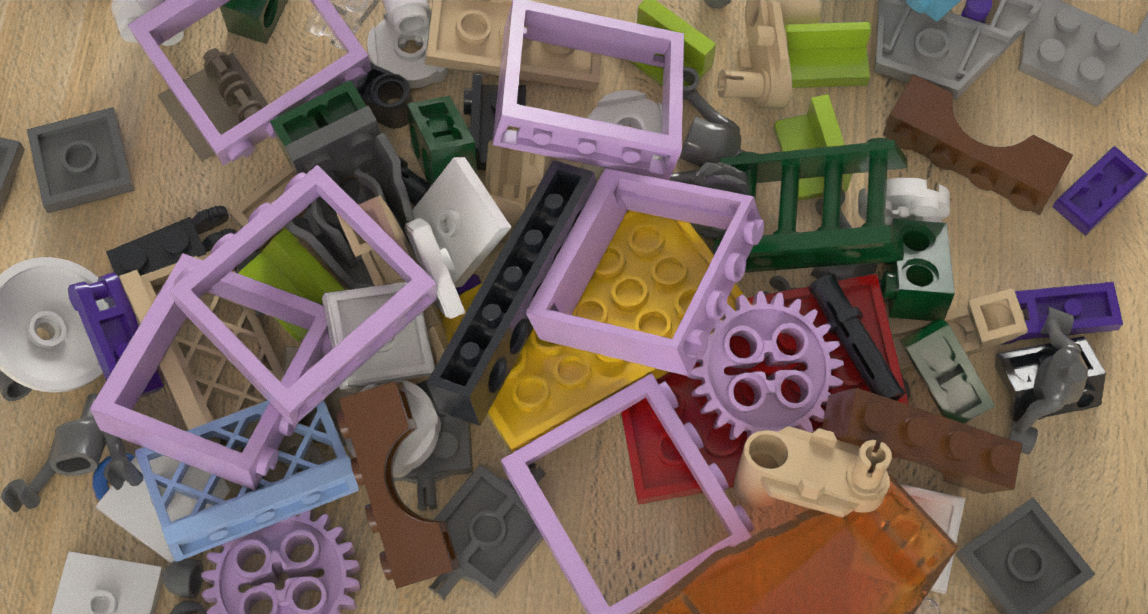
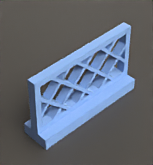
[134,400,359,562]

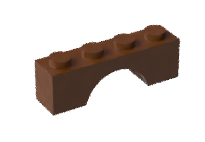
[883,74,1073,215]
[337,381,460,589]
[822,388,1022,494]

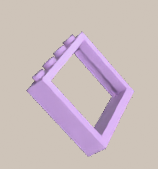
[128,0,371,166]
[492,0,684,180]
[170,165,437,426]
[526,168,764,376]
[90,254,332,491]
[501,373,754,614]

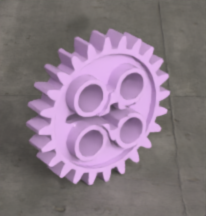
[688,291,844,440]
[202,509,361,614]

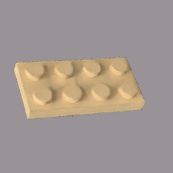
[425,0,605,91]

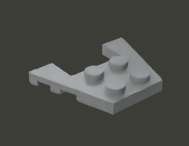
[875,0,1043,100]
[1018,0,1148,107]

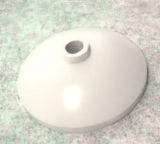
[0,257,109,393]

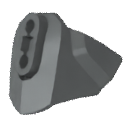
[285,133,416,290]

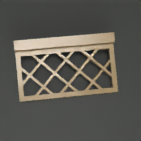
[119,251,284,431]

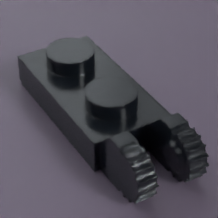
[106,205,237,279]

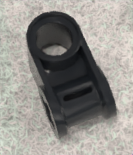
[355,62,413,129]

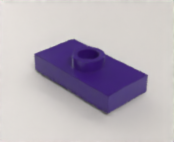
[1052,146,1148,236]

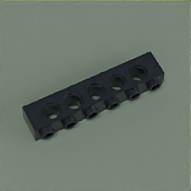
[427,160,597,426]

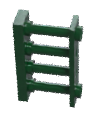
[712,138,908,273]

